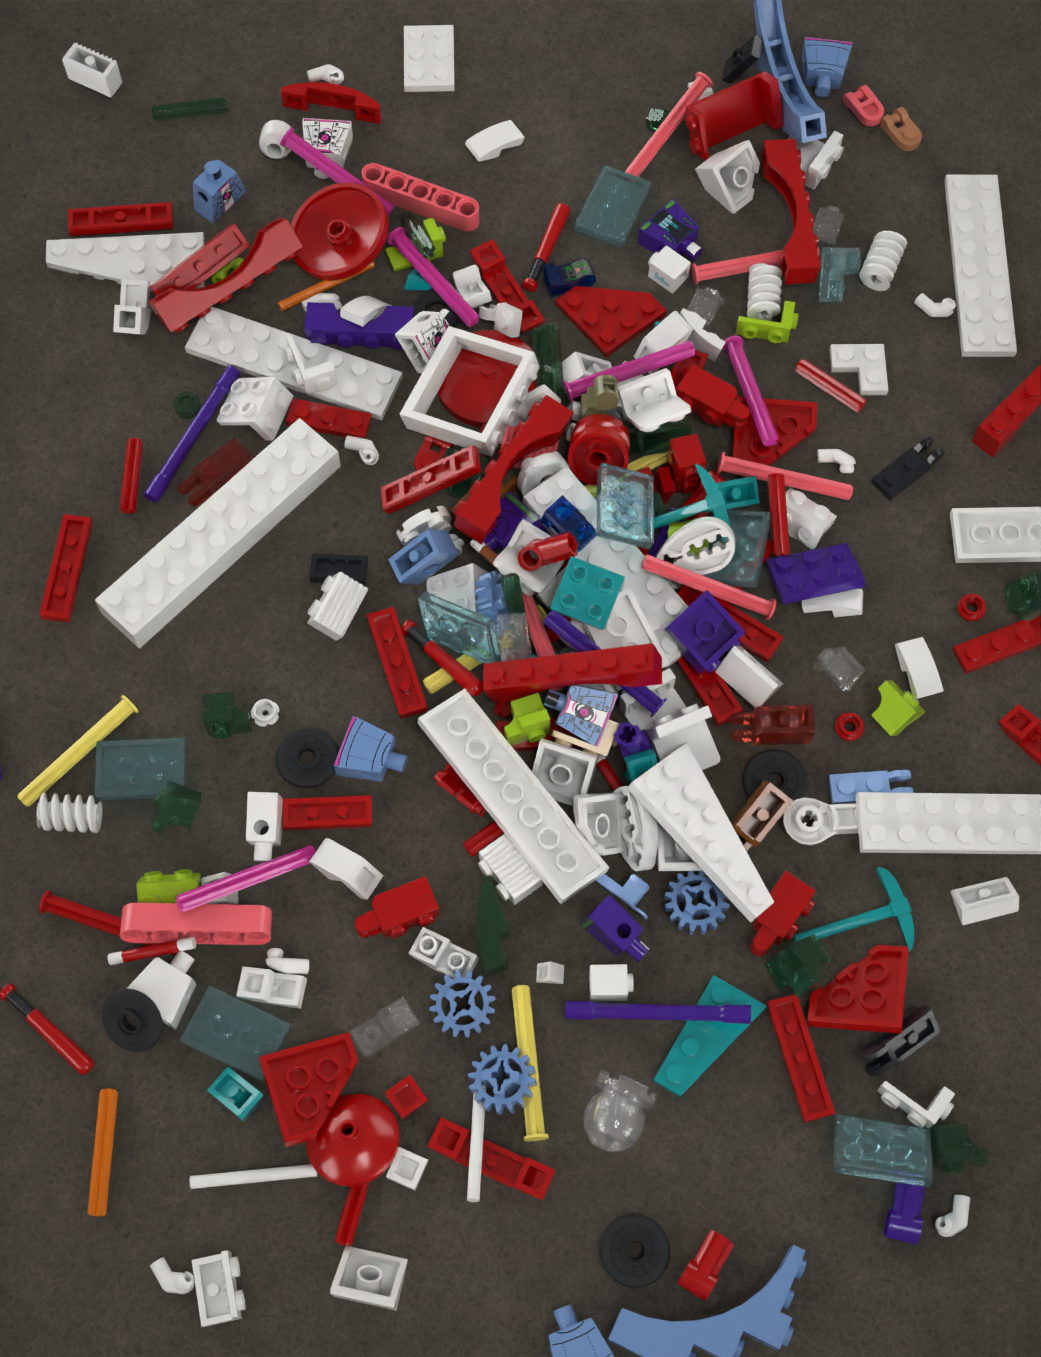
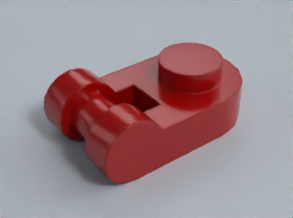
[414,435,455,471]

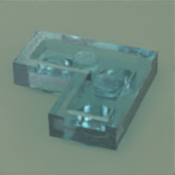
[819,247,861,302]

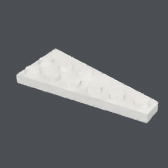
[46,232,205,291]
[627,742,774,923]

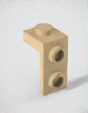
[550,720,619,759]

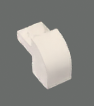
[113,279,151,335]

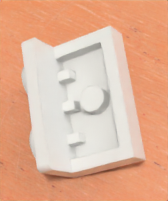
[768,488,837,549]
[192,1250,246,1327]

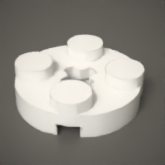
[517,451,572,496]
[397,506,452,546]

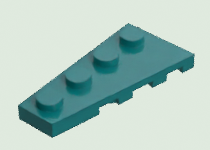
[653,975,767,1098]

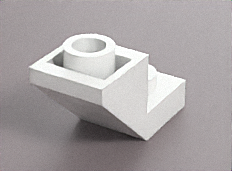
[633,311,693,374]
[309,838,383,900]

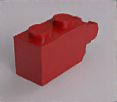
[676,364,750,430]
[750,871,816,958]
[355,876,440,939]

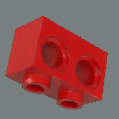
[666,433,706,494]

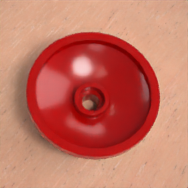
[306,1093,400,1187]

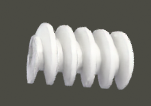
[859,231,907,291]
[747,263,782,321]
[36,793,103,833]

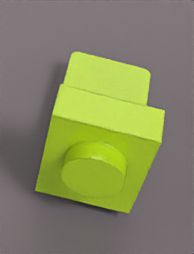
[386,218,446,272]
[735,301,799,343]

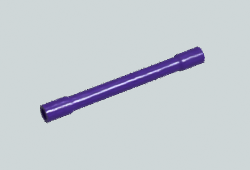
[143,365,241,503]
[565,1001,751,1024]

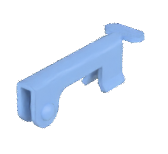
[595,855,649,919]

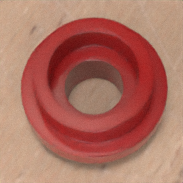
[957,594,986,622]
[835,713,864,741]

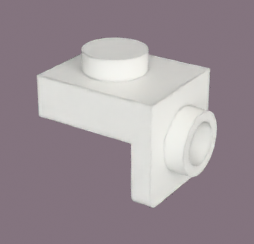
[452,265,492,308]

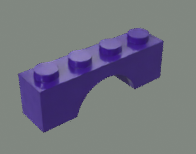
[304,302,415,350]

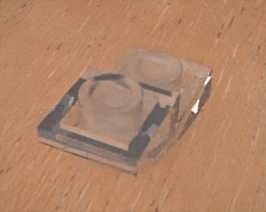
[496,612,532,661]
[349,997,419,1060]

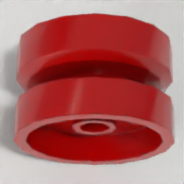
[568,413,631,486]

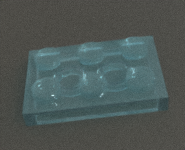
[574,165,652,247]
[597,463,654,549]
[703,510,771,587]
[418,591,502,663]
[95,738,186,801]
[180,985,292,1082]
[834,1115,933,1187]

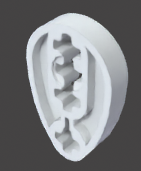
[656,517,735,575]
[613,786,658,871]

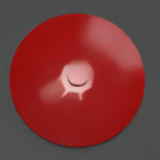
[291,182,389,281]
[437,330,542,428]

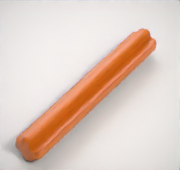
[88,1088,118,1217]

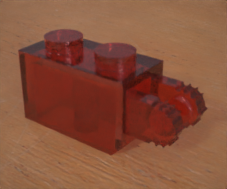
[177,437,253,507]
[729,704,815,745]

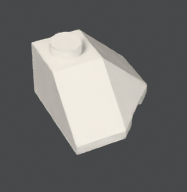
[695,140,760,214]
[573,793,622,855]

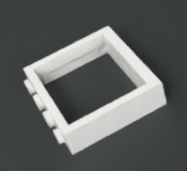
[400,326,540,457]

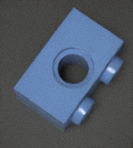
[388,529,459,585]

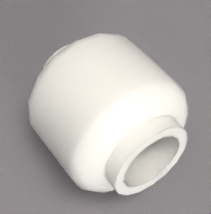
[259,120,291,159]

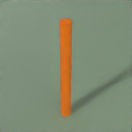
[277,261,375,312]

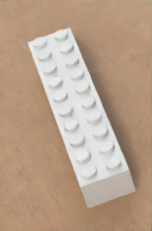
[95,418,341,649]

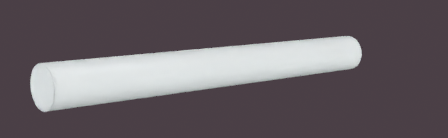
[467,1082,486,1202]
[190,1164,318,1189]

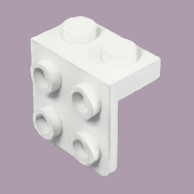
[788,130,844,190]
[618,368,691,432]
[217,377,294,441]
[493,519,565,593]
[426,563,490,630]
[619,668,686,751]
[647,703,720,770]

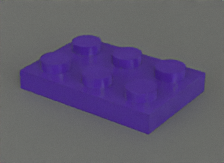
[766,543,865,604]

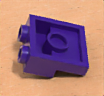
[664,590,746,674]

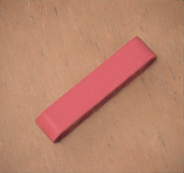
[361,163,480,232]
[120,903,272,945]

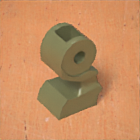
[581,375,619,419]

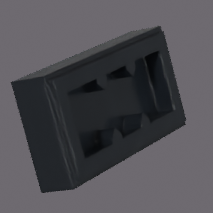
[722,35,762,83]
[309,553,368,586]

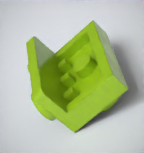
[136,869,201,903]

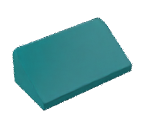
[704,476,760,512]

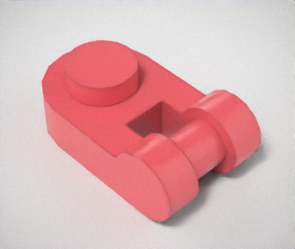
[842,85,884,127]

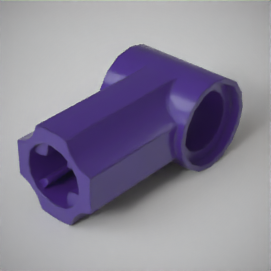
[614,721,654,760]
[884,1175,926,1245]

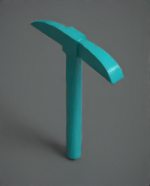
[622,464,730,543]
[793,867,914,952]

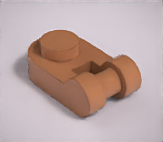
[879,107,922,151]

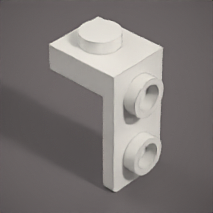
[284,335,337,394]
[877,1081,955,1129]

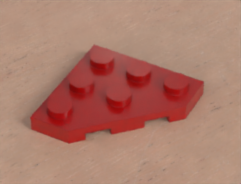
[555,286,667,358]
[732,396,817,466]
[808,945,909,1034]
[259,1032,358,1147]

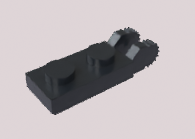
[871,436,945,501]
[860,1005,940,1076]

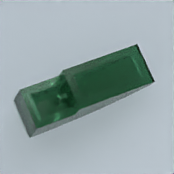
[621,418,693,457]
[477,876,509,978]

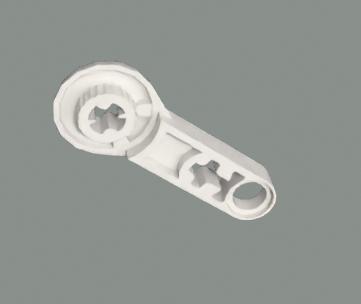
[783,797,859,846]

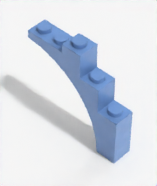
[753,0,827,143]
[607,1245,807,1357]

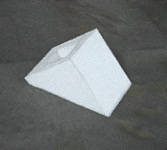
[536,961,564,984]

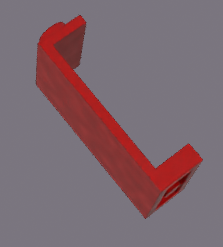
[685,71,784,161]

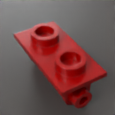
[434,763,487,818]

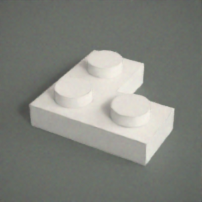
[829,344,888,395]

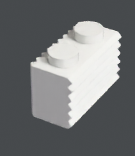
[62,43,123,97]
[307,572,368,641]
[477,834,543,905]

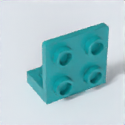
[550,556,625,630]

